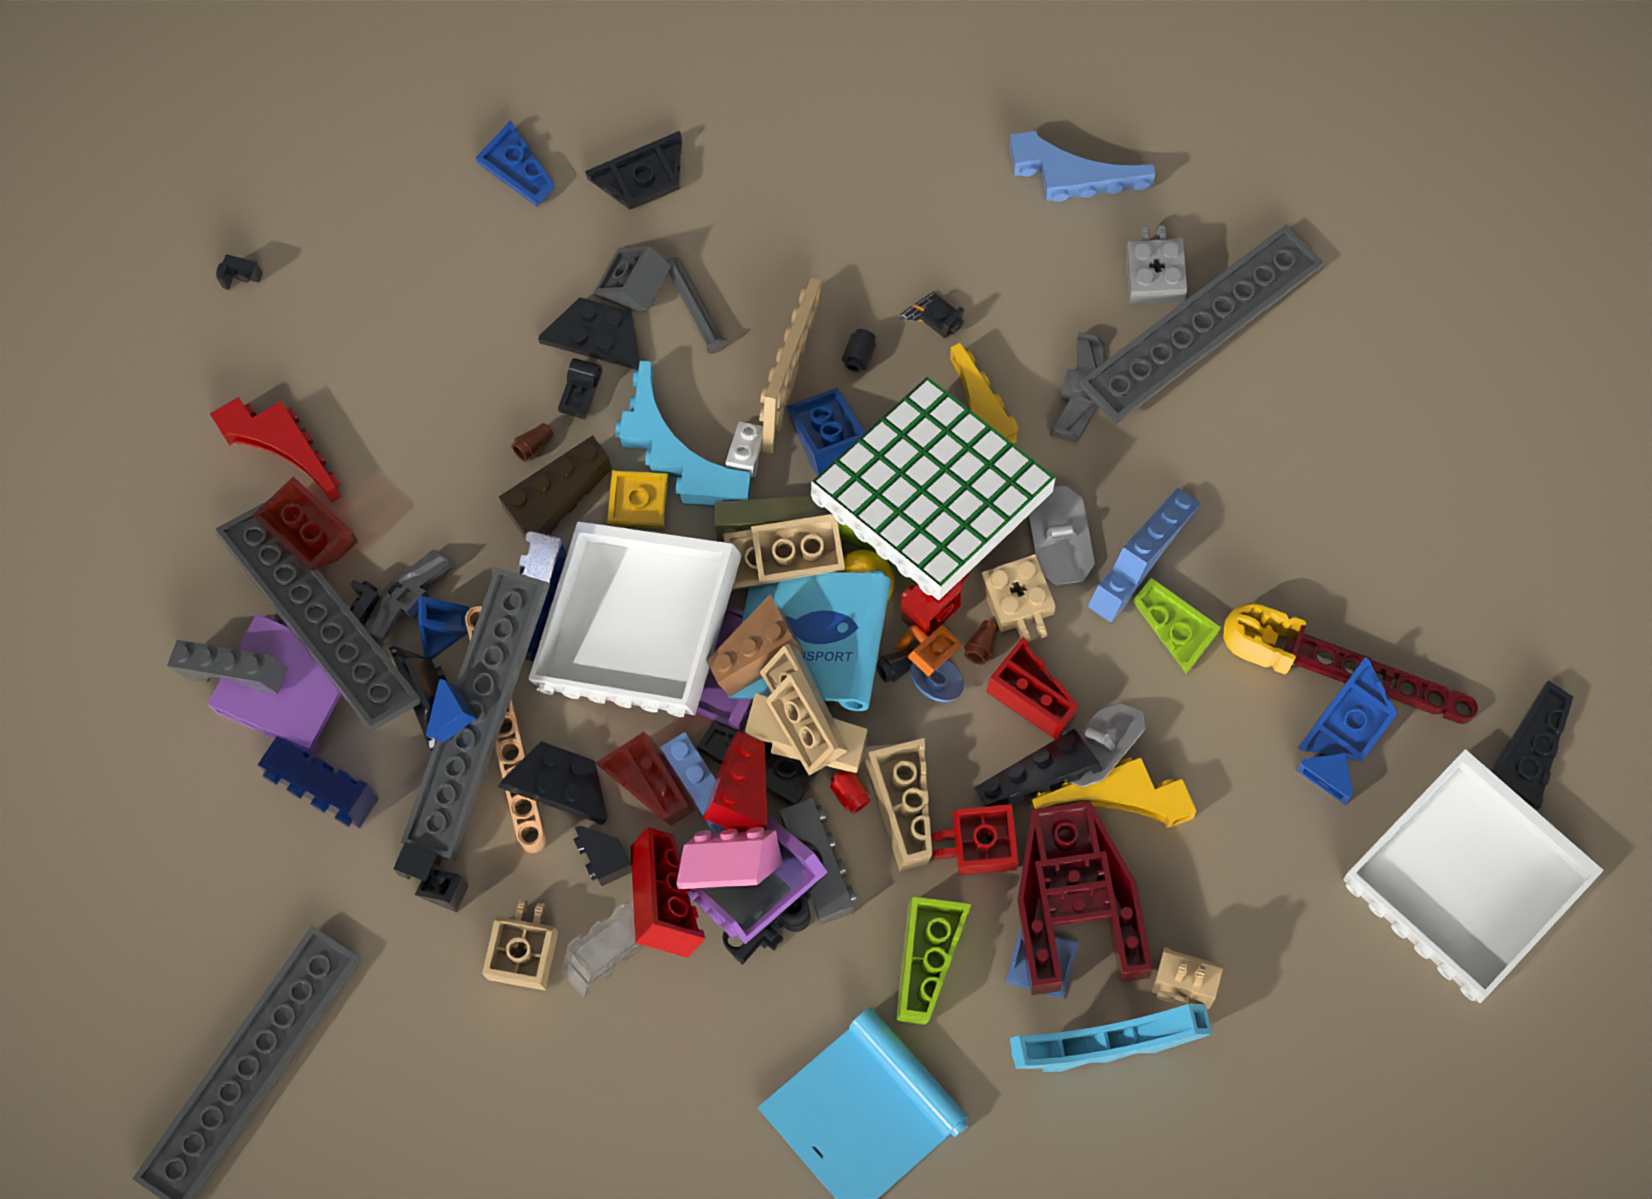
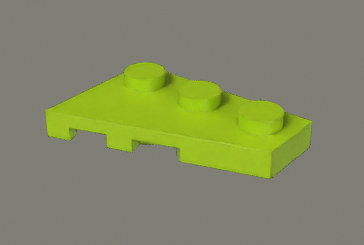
[1133,578,1221,674]

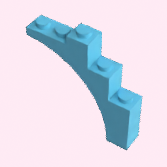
[615,361,752,506]
[1009,1004,1212,1072]

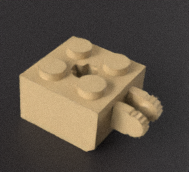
[981,554,1055,643]
[482,899,558,991]
[1151,947,1224,1009]

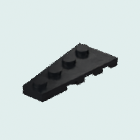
[1491,680,1573,810]
[697,723,822,806]
[974,729,1103,807]

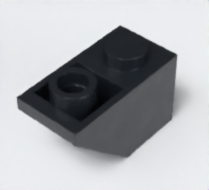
[573,826,632,886]

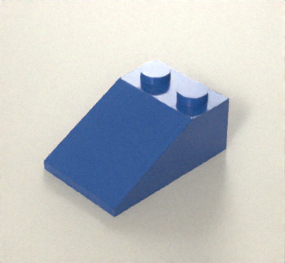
[786,388,865,476]

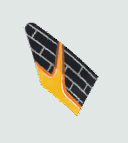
[899,291,937,322]

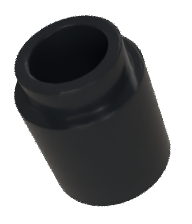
[842,329,876,372]

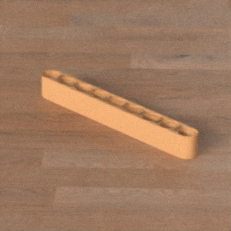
[465,606,546,853]

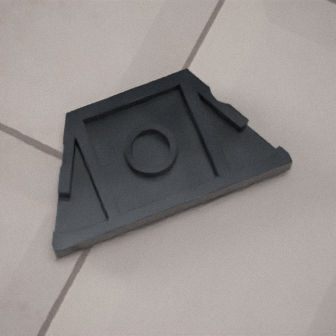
[585,131,682,210]
[538,297,640,370]
[498,741,607,825]

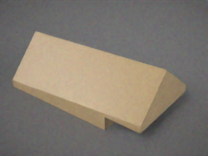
[723,514,845,590]
[760,643,848,775]
[744,693,868,773]

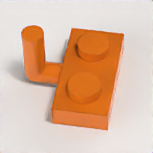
[896,625,963,677]

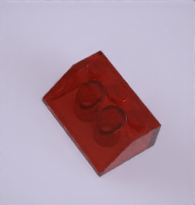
[252,477,358,571]

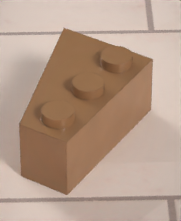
[707,595,805,697]

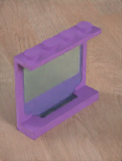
[688,814,827,944]

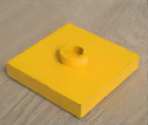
[607,470,669,529]

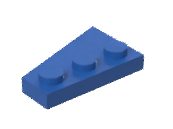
[475,120,555,207]

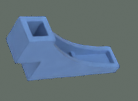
[1009,131,1155,202]
[1088,488,1201,623]

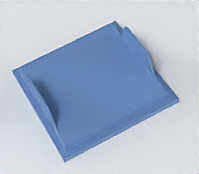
[1006,928,1079,999]

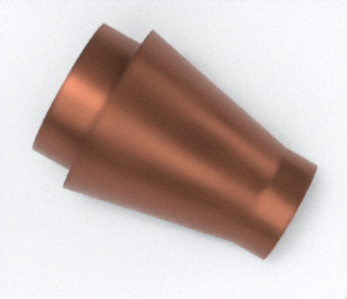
[511,423,553,462]
[964,620,998,665]

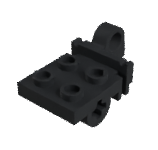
[722,884,812,965]

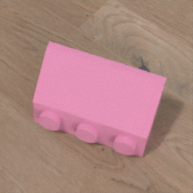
[677,827,783,889]

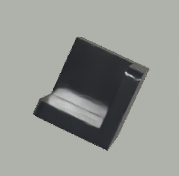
[393,842,442,881]

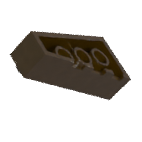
[499,435,612,551]

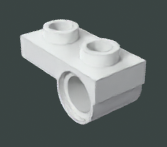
[726,422,763,478]

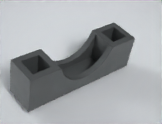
[167,640,288,694]
[779,798,857,925]

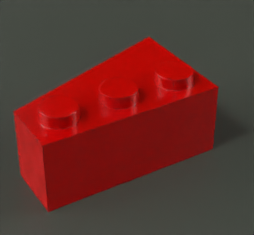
[986,636,1079,739]
[702,731,767,832]

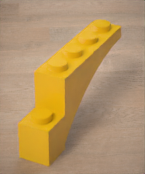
[950,343,1019,444]
[1031,758,1196,828]

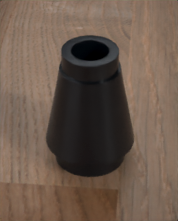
[876,648,915,682]

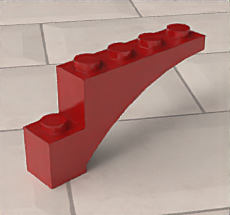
[210,397,341,502]

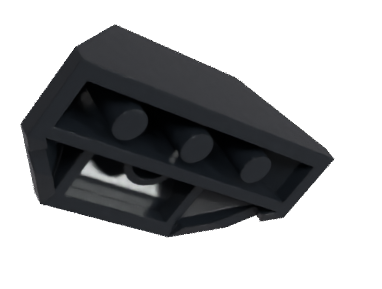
[389,646,447,752]

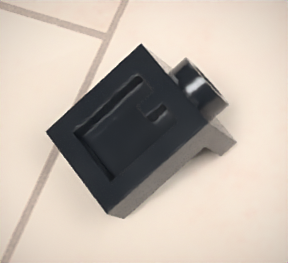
[216,254,263,290]
[919,295,965,338]
[350,580,380,625]

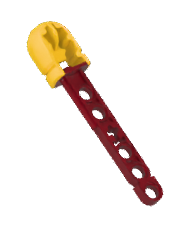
[1223,603,1478,724]

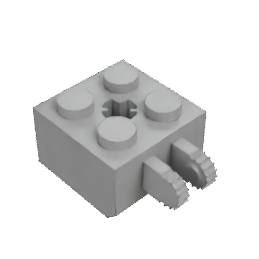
[1126,225,1187,306]

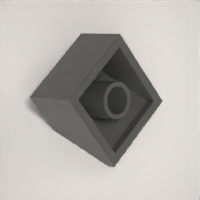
[593,246,671,311]

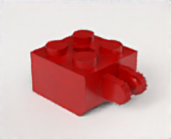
[901,572,969,636]
[931,804,1018,876]

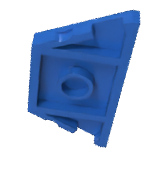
[1298,657,1397,761]

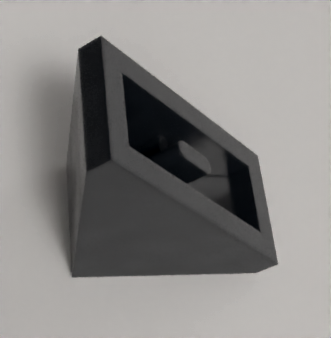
[415,869,469,912]

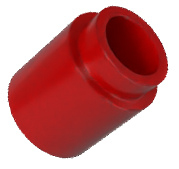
[829,770,871,814]

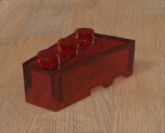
[595,732,695,826]

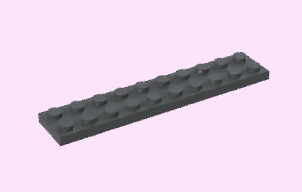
[1079,225,1323,425]
[215,503,420,732]
[401,568,550,861]
[132,926,362,1199]

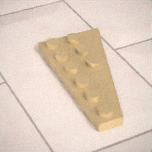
[759,278,821,454]

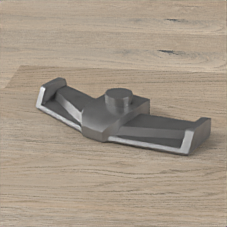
[1050,332,1104,442]
[363,549,457,648]

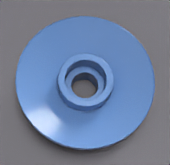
[910,660,964,702]

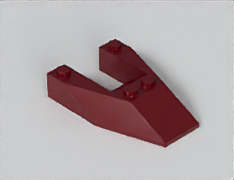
[1017,801,1153,995]

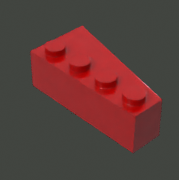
[630,827,706,958]

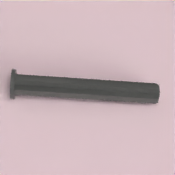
[667,257,728,354]

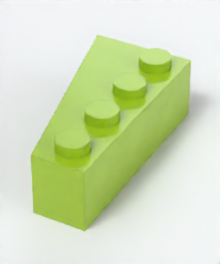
[896,896,972,1025]

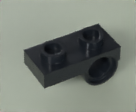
[558,358,603,419]

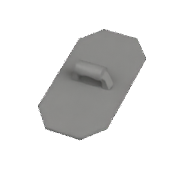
[1029,485,1095,585]
[1065,703,1146,788]

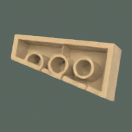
[865,738,932,872]

